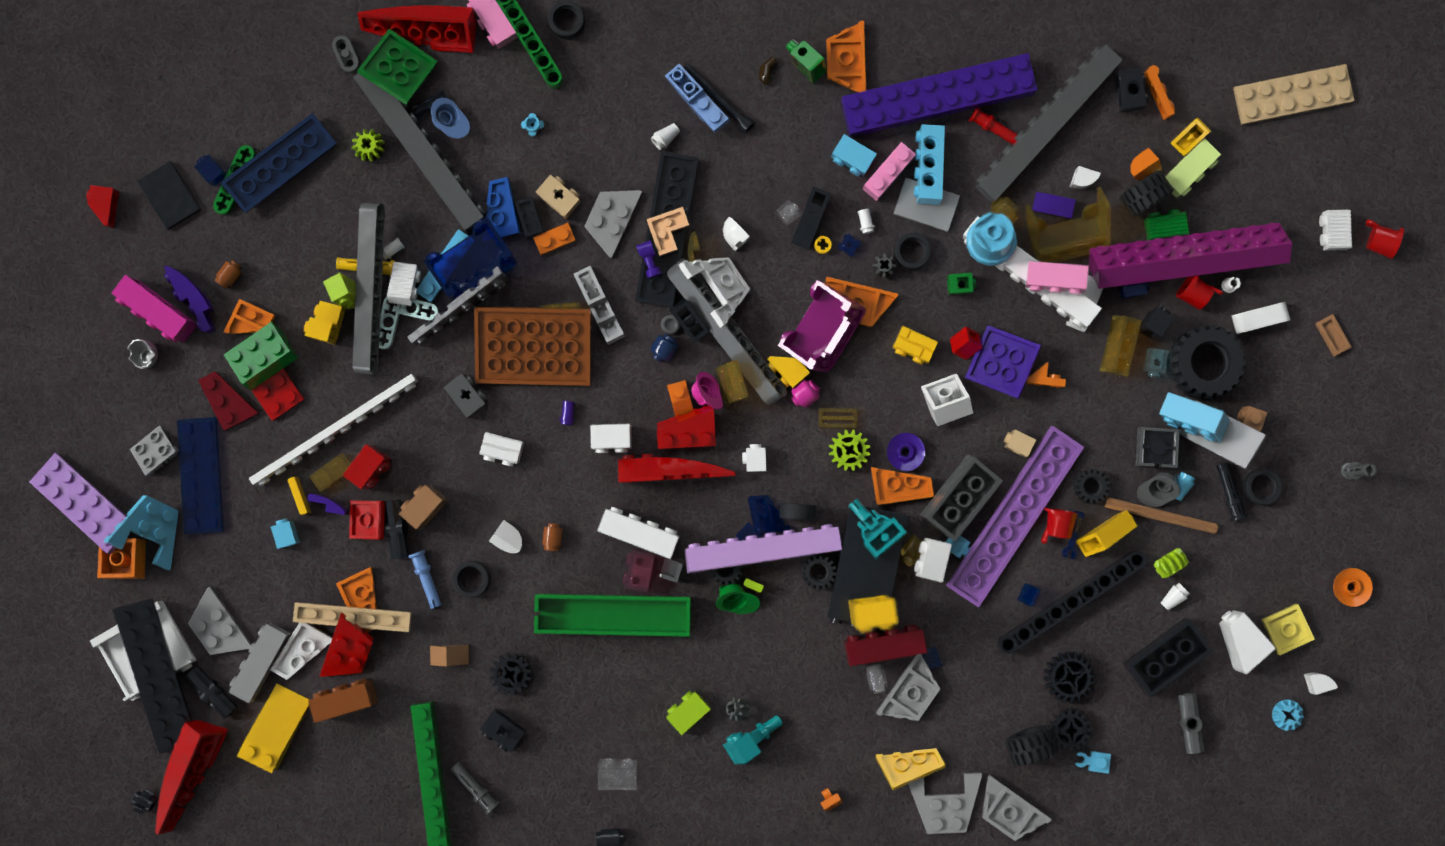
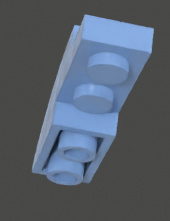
[665,64,729,133]

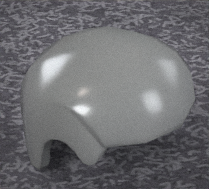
[127,339,158,369]

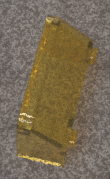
[1026,187,1111,263]

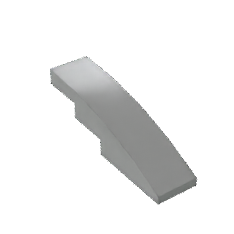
[573,266,625,345]

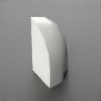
[723,217,749,252]
[489,520,522,553]

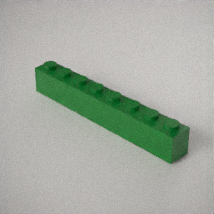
[411,701,451,846]

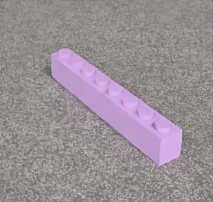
[684,524,842,573]

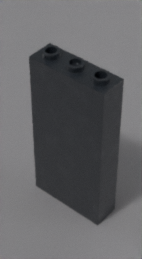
[827,503,908,632]

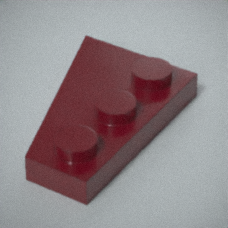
[198,371,259,431]

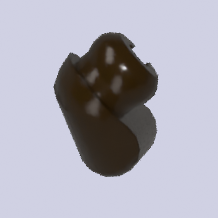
[759,56,778,85]

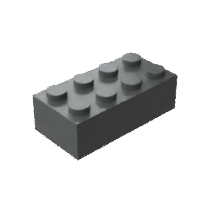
[920,454,1003,541]

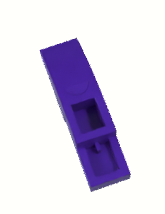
[164,266,216,334]

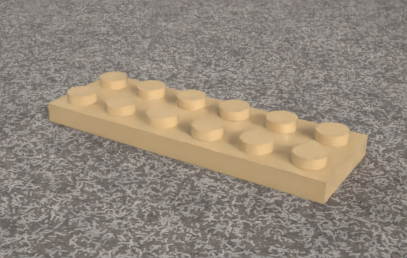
[1233,64,1354,125]

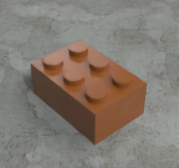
[308,678,378,723]

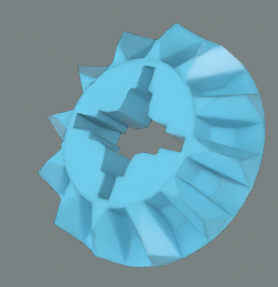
[1272,699,1304,731]

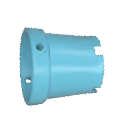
[966,213,1017,266]

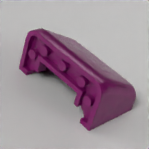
[778,280,866,372]

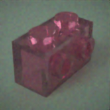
[622,549,656,592]

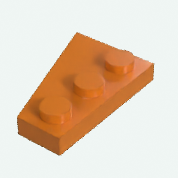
[871,467,934,505]
[336,567,377,633]

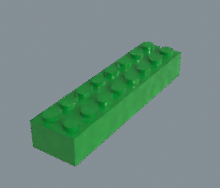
[534,593,691,636]

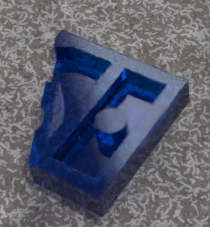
[748,495,791,535]

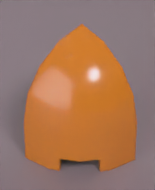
[1131,148,1162,181]

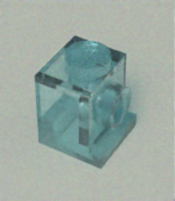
[1143,348,1169,377]

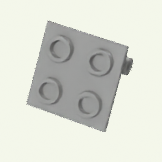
[130,425,179,476]

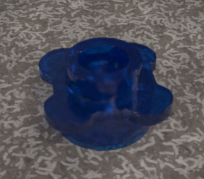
[838,234,861,257]

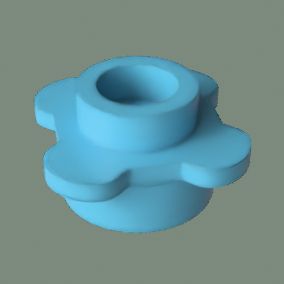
[521,113,544,136]

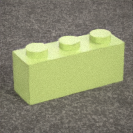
[1165,138,1221,198]

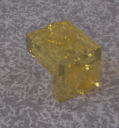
[901,534,923,567]

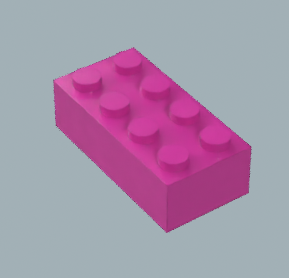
[111,275,197,343]

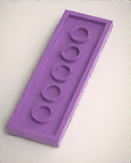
[29,453,131,554]

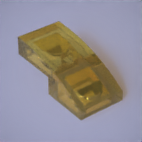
[688,231,700,262]
[309,453,350,493]

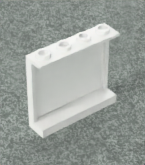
[90,601,197,702]

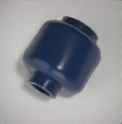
[650,333,679,363]

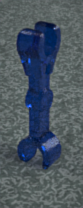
[1062,511,1085,559]

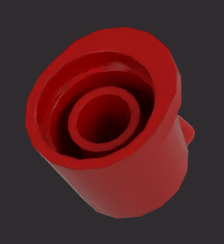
[1365,220,1404,259]
[1176,275,1223,310]
[1041,507,1078,544]

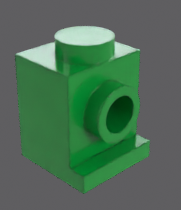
[947,273,976,296]

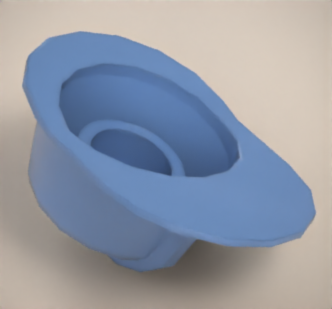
[431,98,470,139]

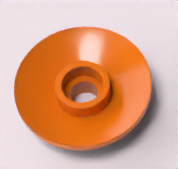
[1333,568,1373,607]

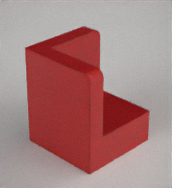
[950,327,982,360]

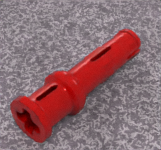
[968,106,1017,145]

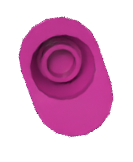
[691,371,723,409]

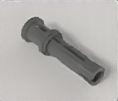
[1341,462,1376,479]
[450,761,500,815]

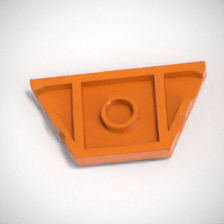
[826,21,866,93]
[825,277,898,327]

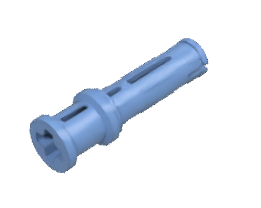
[409,550,442,609]

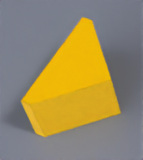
[1171,117,1211,156]

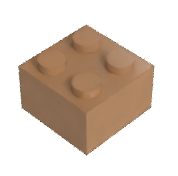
[399,485,448,529]

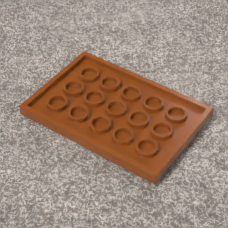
[474,306,591,386]

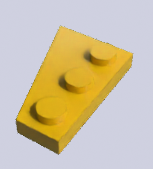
[876,748,945,790]

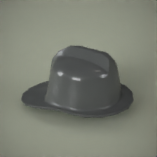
[1137,472,1180,507]

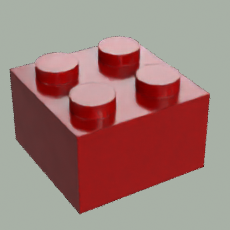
[342,444,391,490]

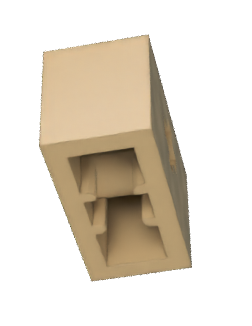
[536,175,581,219]

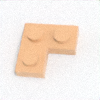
[647,207,689,256]

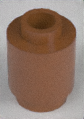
[215,260,242,289]
[542,523,563,551]

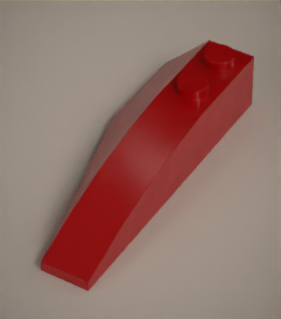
[357,5,476,53]
[618,454,735,483]
[155,720,228,835]

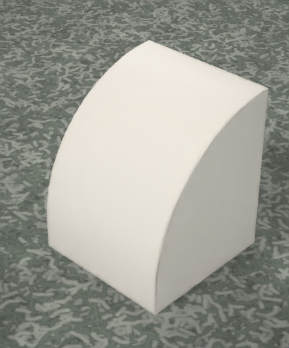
[1070,166,1101,189]
[1304,672,1338,695]

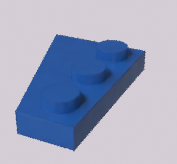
[483,177,521,242]

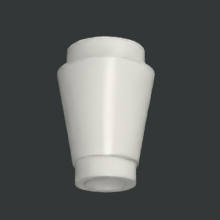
[651,123,680,150]
[1160,583,1190,611]

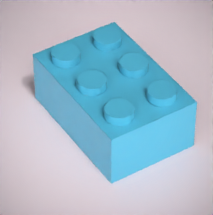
[1159,392,1230,442]

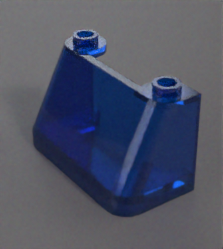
[423,218,517,302]

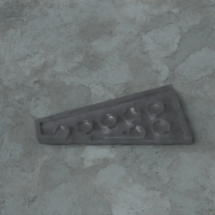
[407,267,509,345]

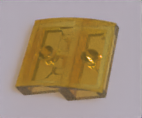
[715,360,748,405]

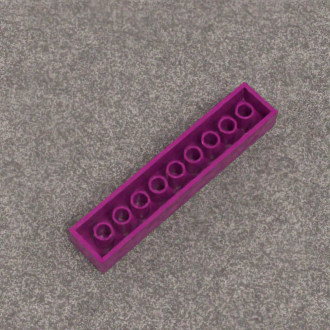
[1089,223,1292,289]

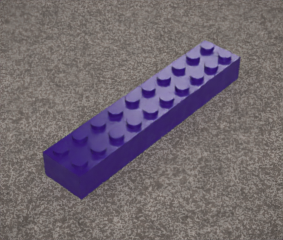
[841,53,1037,138]

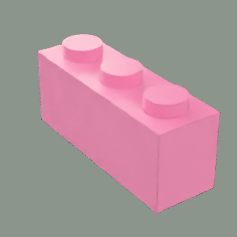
[466,0,518,49]
[863,142,916,201]
[1026,261,1088,295]

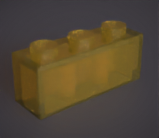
[1100,315,1141,377]

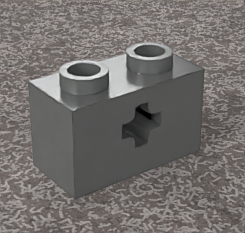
[443,373,487,419]

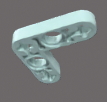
[379,297,439,349]

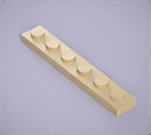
[293,602,412,632]

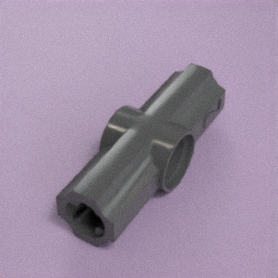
[1178,693,1204,754]

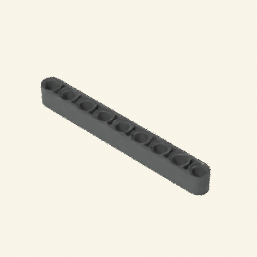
[353,203,385,375]
[667,259,787,406]

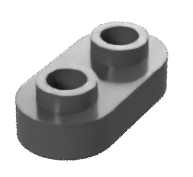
[332,35,360,73]

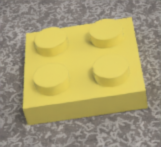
[1261,604,1315,655]

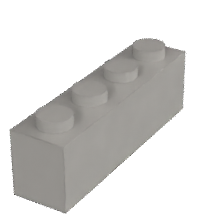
[229,623,291,703]

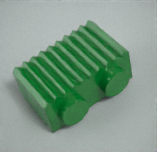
[1144,209,1189,240]

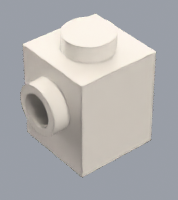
[742,444,766,472]

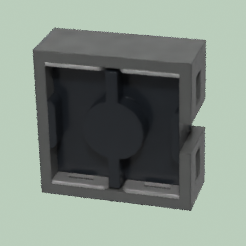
[1135,427,1180,468]

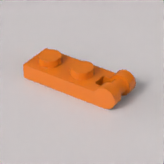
[1144,65,1175,120]

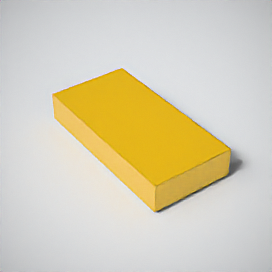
[288,477,312,515]

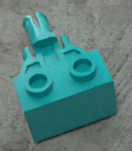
[848,498,906,560]
[723,715,783,764]

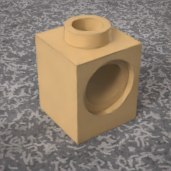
[1004,430,1036,457]

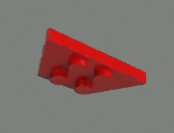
[319,613,374,677]

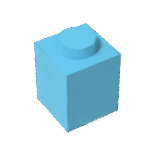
[271,518,300,549]

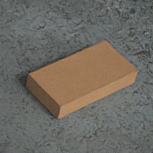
[1315,314,1352,357]

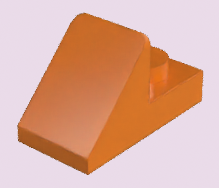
[1026,362,1066,388]
[667,380,693,416]

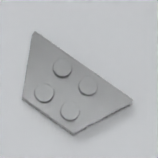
[584,190,642,259]
[188,586,252,655]
[876,654,940,721]
[982,775,1052,841]

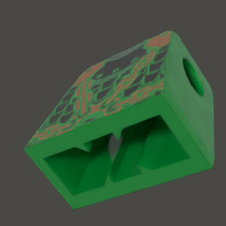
[786,39,827,84]

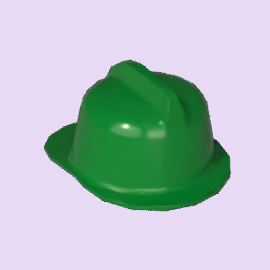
[716,584,760,614]

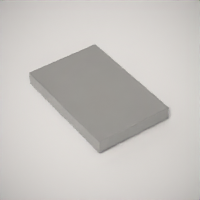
[893,178,960,232]

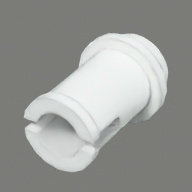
[858,209,875,234]
[383,238,405,260]
[1221,277,1241,293]

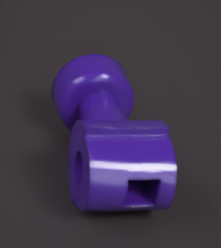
[636,241,662,279]

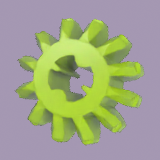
[352,129,385,162]
[1154,548,1189,578]

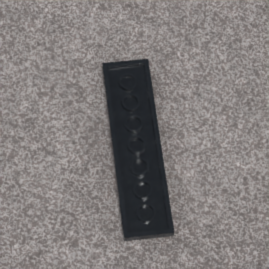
[635,151,699,308]
[112,598,192,754]

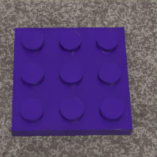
[965,325,1042,399]

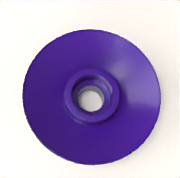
[887,433,925,471]

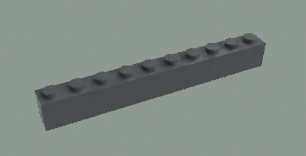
[975,44,1122,202]
[353,74,485,233]

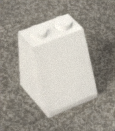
[1219,610,1275,674]

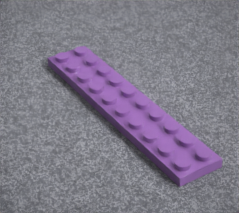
[946,426,1084,608]

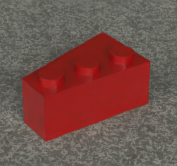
[657,405,716,449]

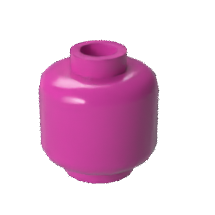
[791,379,820,408]

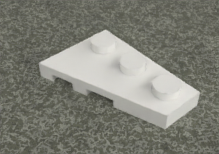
[270,623,332,680]

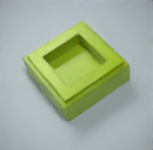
[743,578,764,592]

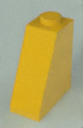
[1075,510,1137,557]

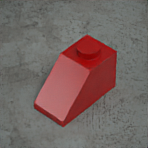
[86,185,119,228]

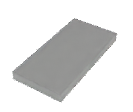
[1179,400,1267,470]

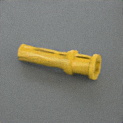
[336,257,396,277]

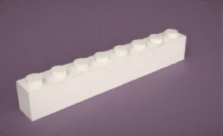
[963,216,1102,330]

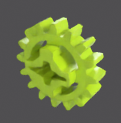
[829,430,870,471]

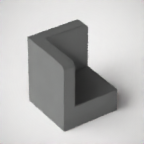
[659,558,683,583]

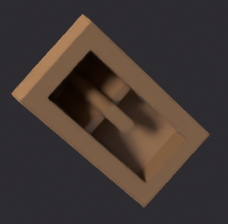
[430,645,469,666]

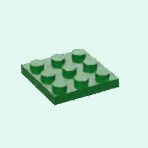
[357,29,438,105]

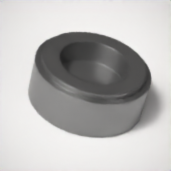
[661,315,680,334]

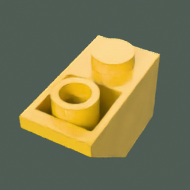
[767,356,810,388]

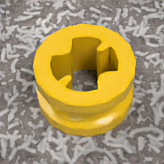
[814,236,832,254]

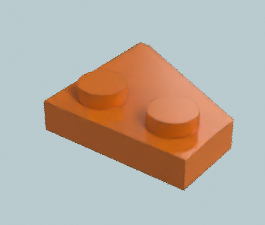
[224,299,276,334]

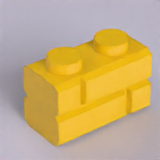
[892,326,938,365]

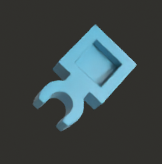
[945,536,971,558]
[1075,751,1111,774]

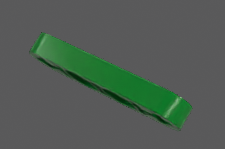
[213,145,256,215]

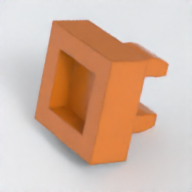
[821,788,843,812]

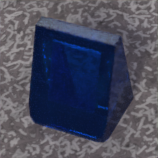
[1017,583,1040,607]

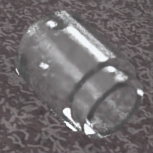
[865,664,888,694]

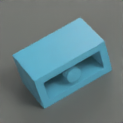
[831,134,877,176]

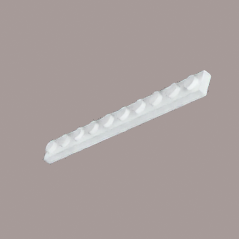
[249,374,418,486]

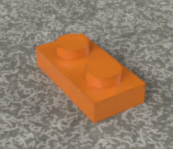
[533,223,576,255]

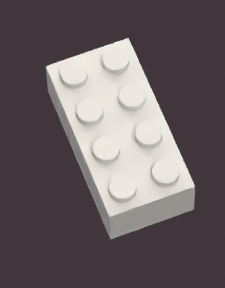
[597,507,680,559]

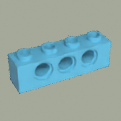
[914,124,945,205]

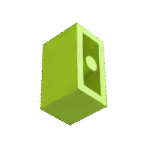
[323,273,356,309]
[666,690,711,735]

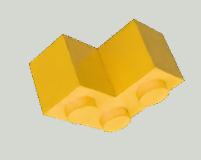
[304,301,346,345]

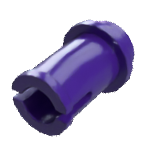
[559,401,575,425]

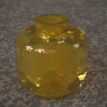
[990,197,1019,224]

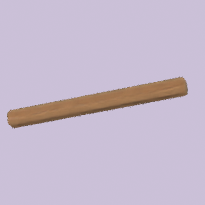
[1105,498,1218,534]

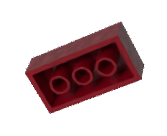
[843,624,927,666]

